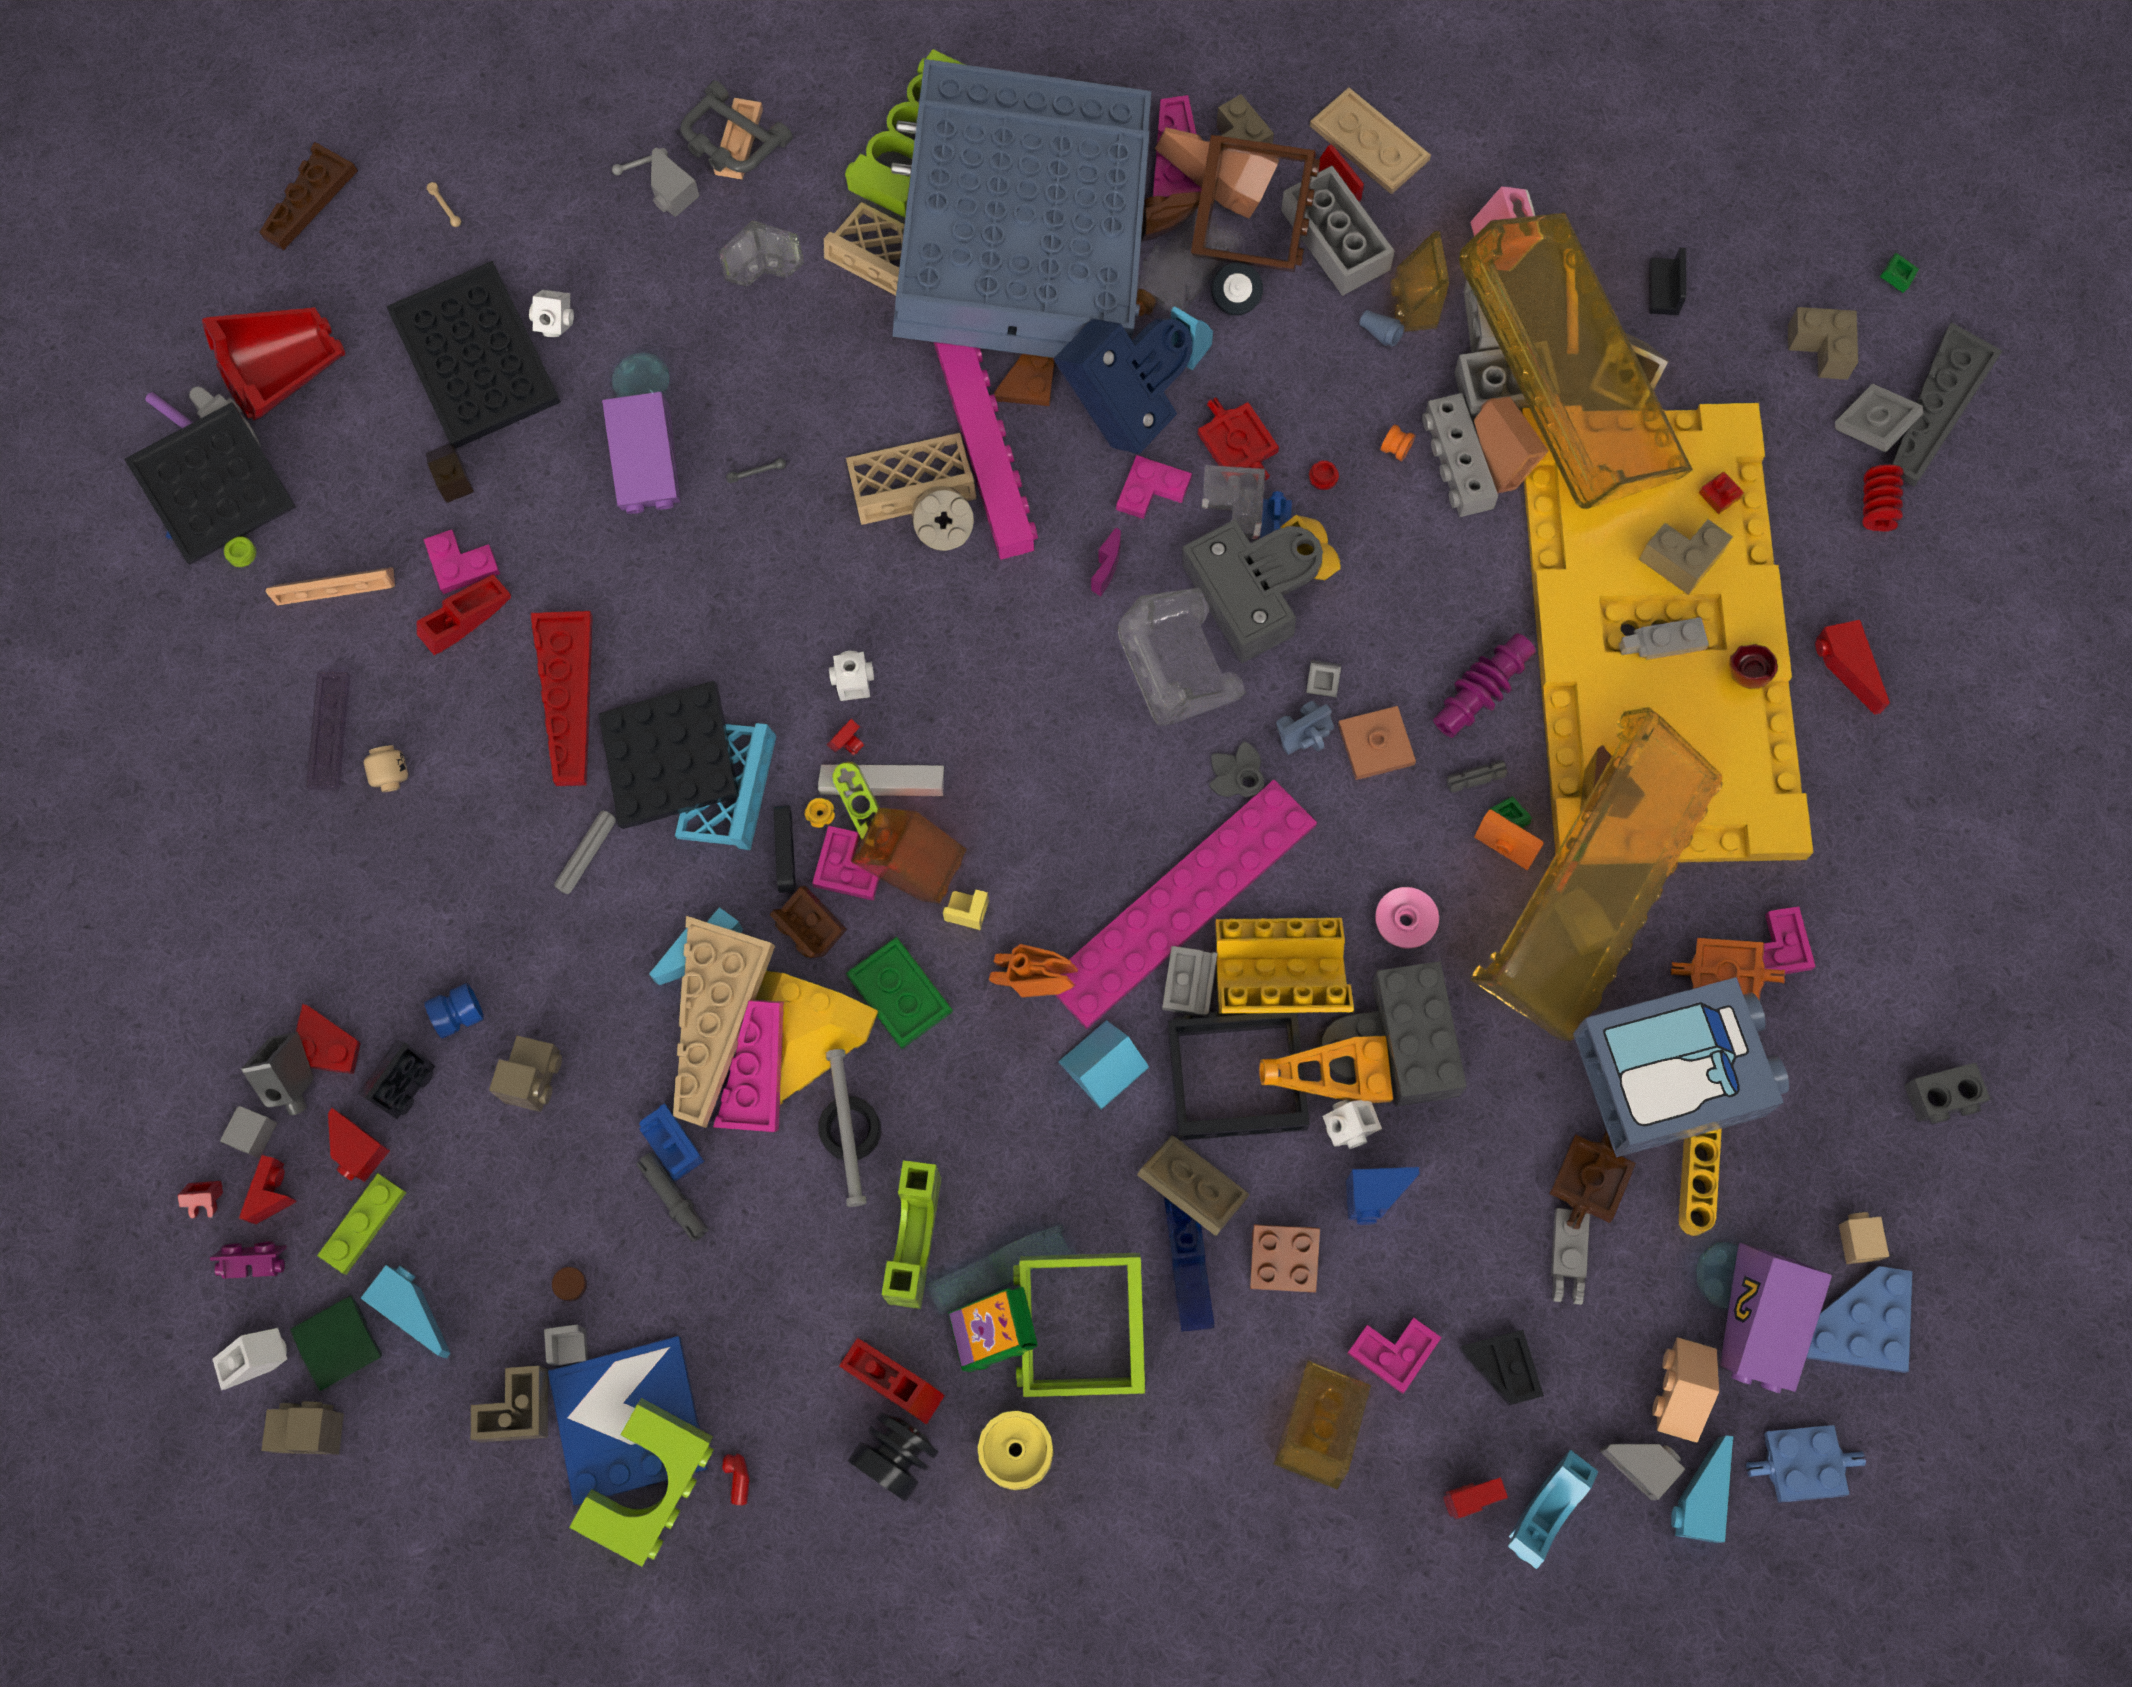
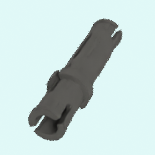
[636,1152,709,1242]

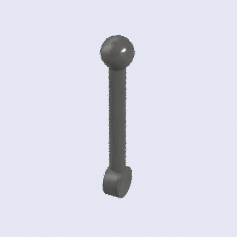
[726,458,786,483]

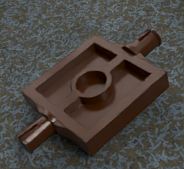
[1549,1129,1636,1229]

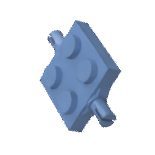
[1746,1425,1866,1503]

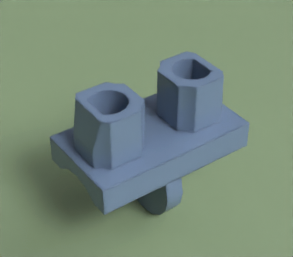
[1276,701,1334,755]

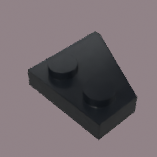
[1460,1330,1544,1406]

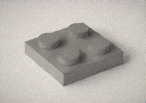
[1835,384,1923,452]

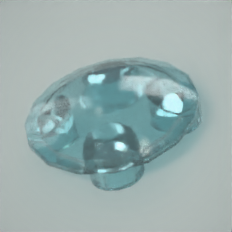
[612,353,670,398]
[1696,1242,1738,1309]

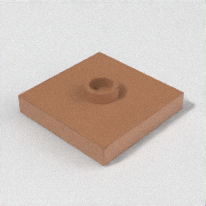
[1338,706,1416,780]

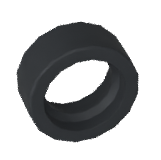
[818,1096,881,1160]

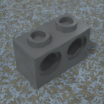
[1904,1063,1991,1124]

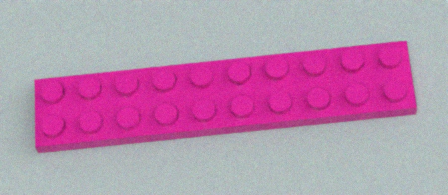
[1055,780,1317,1029]

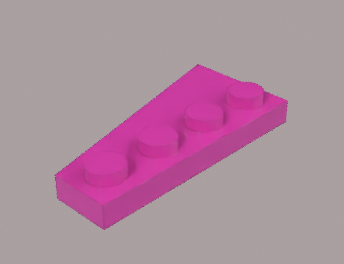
[1153,95,1202,198]
[713,1000,784,1132]

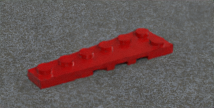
[531,611,593,786]

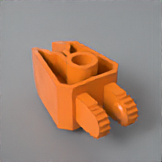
[989,944,1078,998]

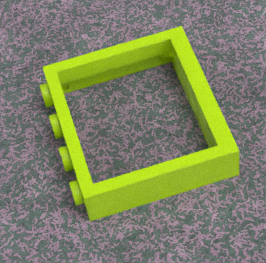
[1013,1253,1145,1397]

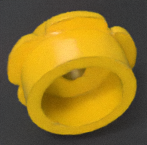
[804,798,835,828]

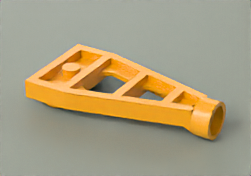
[1259,1036,1393,1103]

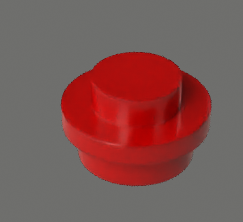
[1309,461,1339,490]

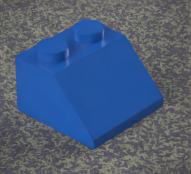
[1346,1167,1420,1225]

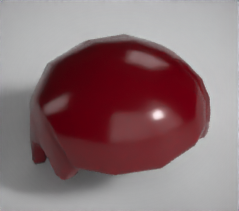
[1729,644,1778,689]

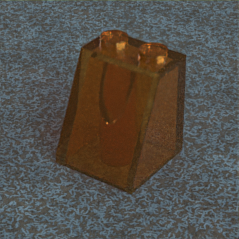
[851,808,967,904]

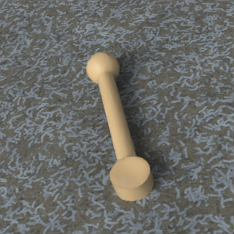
[427,182,461,227]

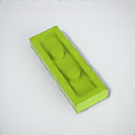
[317,1173,407,1275]

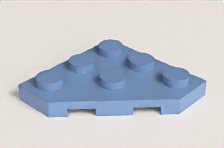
[1806,1266,1912,1373]

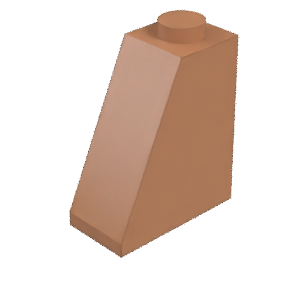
[1474,396,1548,494]

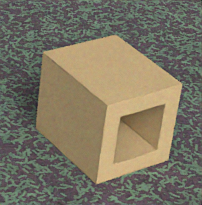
[1839,1212,1889,1264]

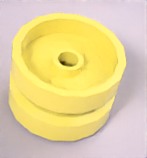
[977,1411,1054,1490]

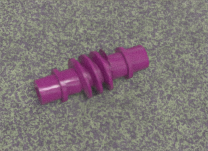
[1433,633,1535,738]

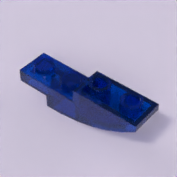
[1164,1197,1215,1332]

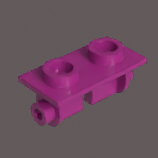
[210,1241,287,1279]

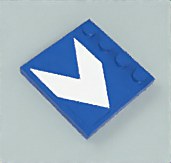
[548,1336,708,1505]

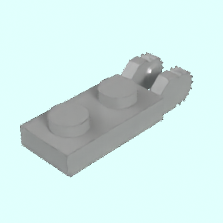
[1551,1208,1590,1305]

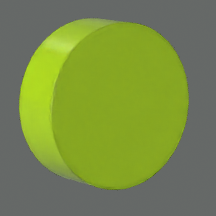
[224,536,257,567]

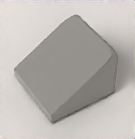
[1306,660,1341,697]

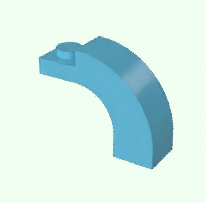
[1508,1450,1599,1569]

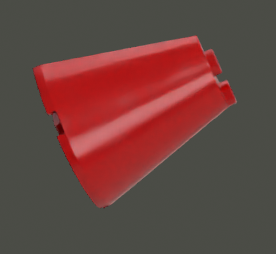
[202,307,345,421]

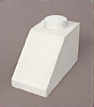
[212,1328,287,1390]

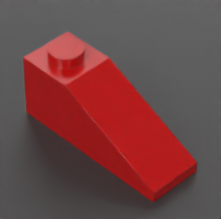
[1815,620,1890,715]
[839,1338,945,1425]

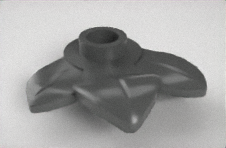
[1209,742,1264,797]

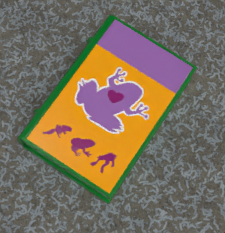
[948,1287,1038,1372]

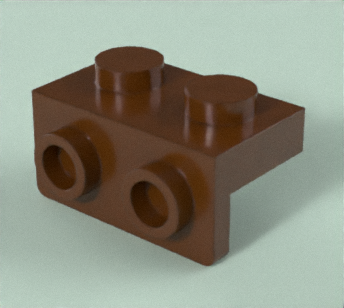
[769,886,848,958]

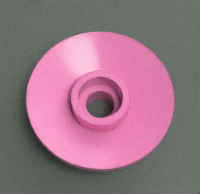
[1375,887,1439,949]

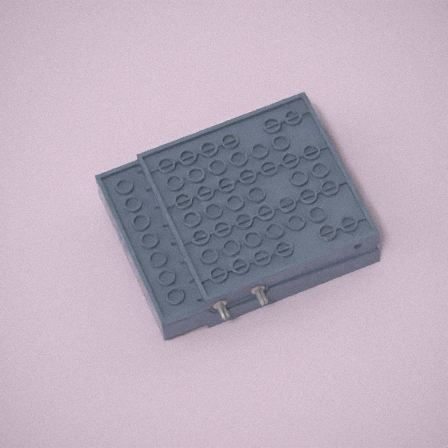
[891,59,1151,358]

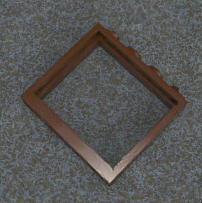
[1191,135,1320,272]

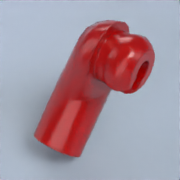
[722,1453,750,1505]

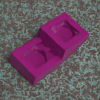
[1091,528,1121,596]

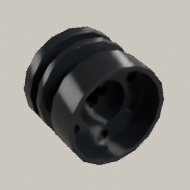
[847,1411,939,1502]

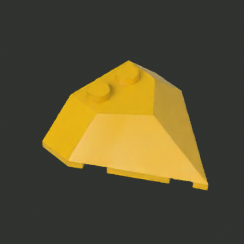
[755,971,878,1105]

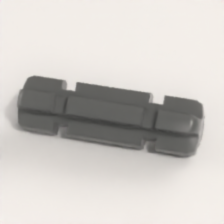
[1446,760,1507,793]

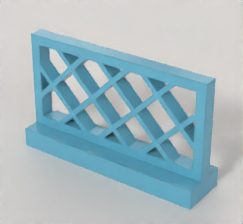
[675,723,776,850]

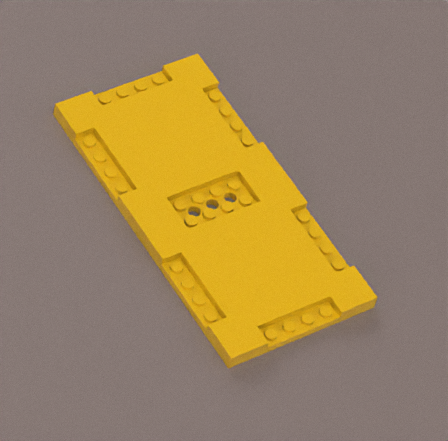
[1521,403,1813,865]

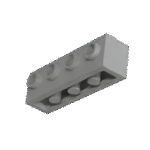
[1422,393,1498,517]

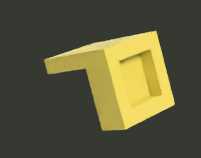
[943,890,989,930]

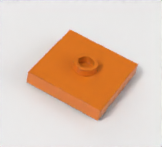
[1474,809,1544,870]

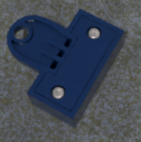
[1053,317,1192,454]

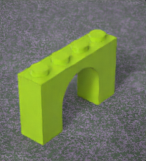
[881,1160,942,1309]
[569,1398,714,1567]

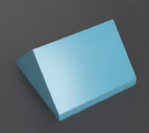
[1059,1020,1149,1109]

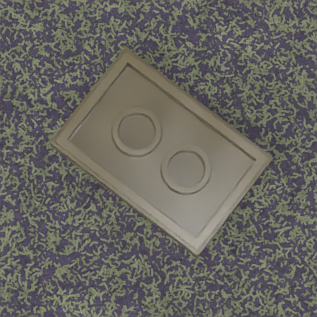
[1137,1135,1250,1236]

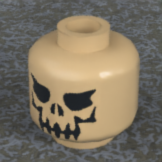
[364,745,408,792]

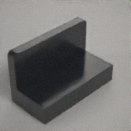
[1649,247,1686,315]

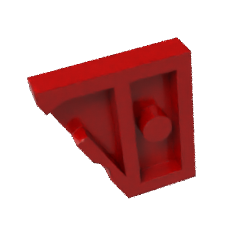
[296,1004,361,1074]

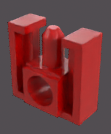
[1443,1477,1508,1519]

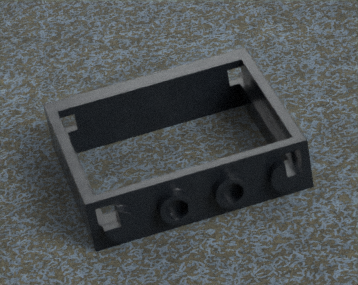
[1168,1012,1310,1141]

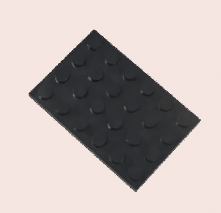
[386,261,561,448]

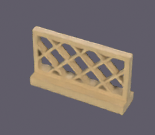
[824,202,905,296]
[846,433,977,525]

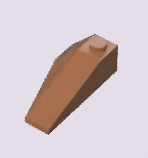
[1155,127,1279,219]

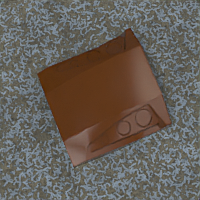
[1141,191,1201,242]

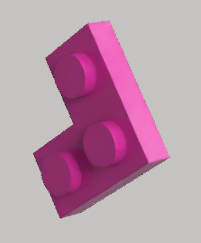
[1116,455,1192,519]
[423,529,500,594]
[812,826,882,901]
[1763,906,1816,974]
[1347,1318,1441,1394]

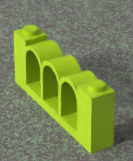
[845,49,965,218]

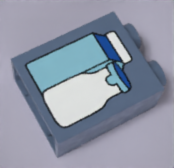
[1573,977,1789,1158]

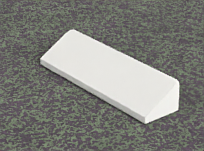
[818,765,944,796]

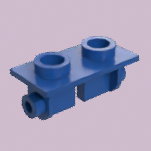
[1260,491,1292,538]

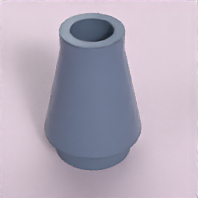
[1359,310,1404,346]

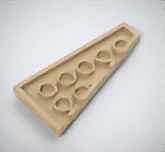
[673,916,775,1128]

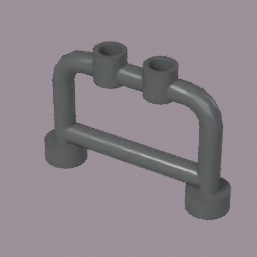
[680,80,793,173]

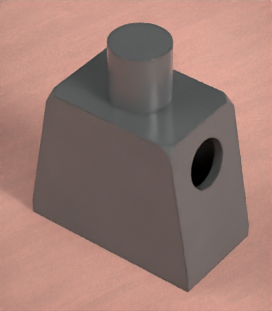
[241,1032,313,1115]

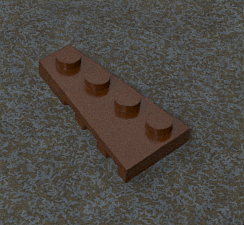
[259,142,358,251]

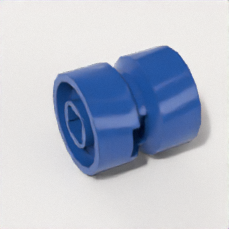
[424,983,484,1039]

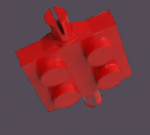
[1198,397,1279,483]

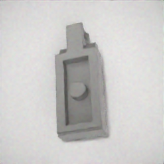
[1619,617,1709,660]

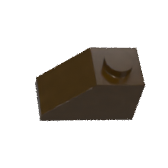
[426,444,474,503]

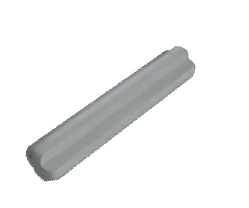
[554,810,616,894]

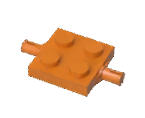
[1671,938,1785,1001]

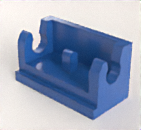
[639,1103,704,1182]

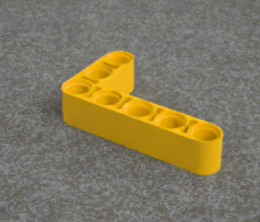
[1679,1129,1722,1236]

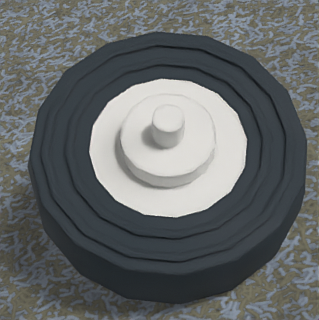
[1211,262,1263,315]

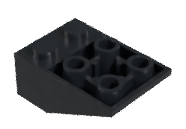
[357,1040,435,1120]

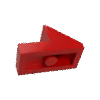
[239,1155,297,1225]

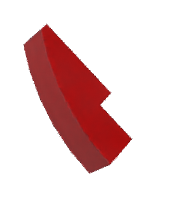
[417,574,511,656]

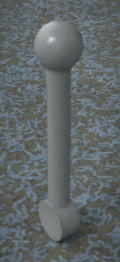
[612,148,668,176]

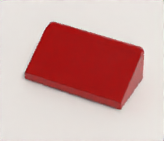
[1318,144,1364,202]

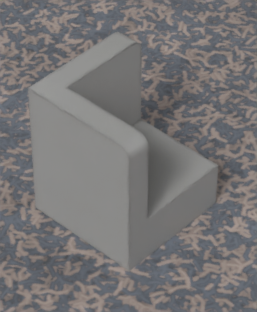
[220,1106,277,1159]
[544,1325,588,1367]

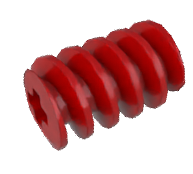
[1862,465,1903,532]

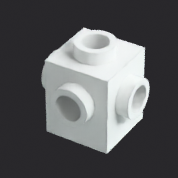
[529,290,574,337]
[829,651,874,701]
[1322,1099,1382,1149]

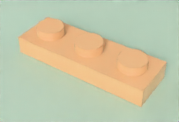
[714,98,763,180]

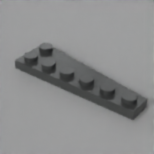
[1891,322,2002,487]

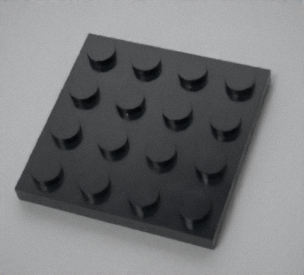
[124,402,296,565]
[598,681,739,829]

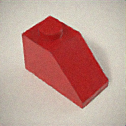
[328,1108,390,1182]

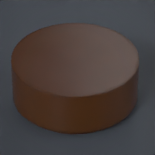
[552,1267,587,1302]

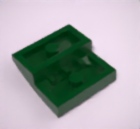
[290,1295,382,1391]

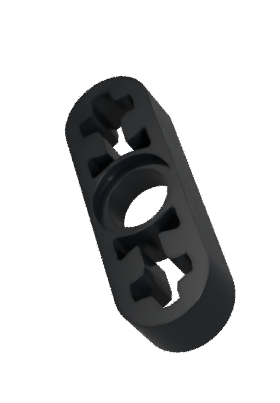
[774,805,796,893]

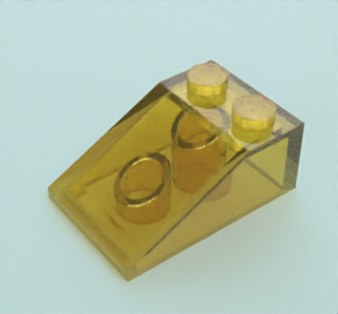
[1390,231,1449,332]
[1273,1361,1371,1489]

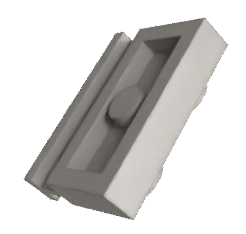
[1162,946,1217,1017]

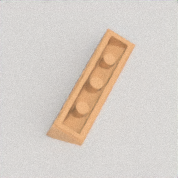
[266,567,395,606]

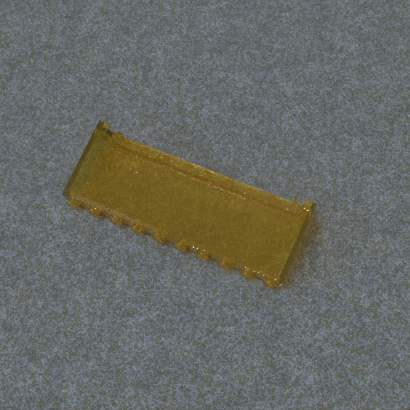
[1459,213,1693,509]
[1470,707,1723,1041]

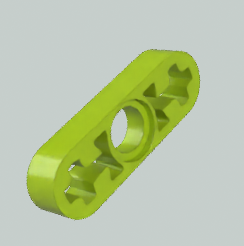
[832,761,890,847]

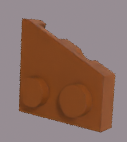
[994,354,1055,406]

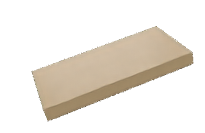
[1310,88,1431,194]

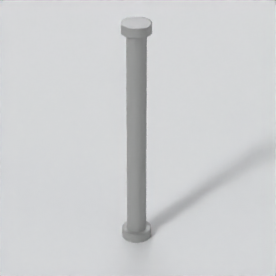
[826,1049,867,1207]

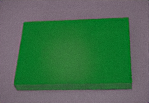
[845,937,953,1049]

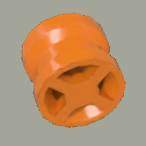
[1380,424,1416,462]

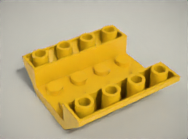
[1215,918,1354,1013]

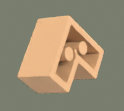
[1652,1337,1719,1443]

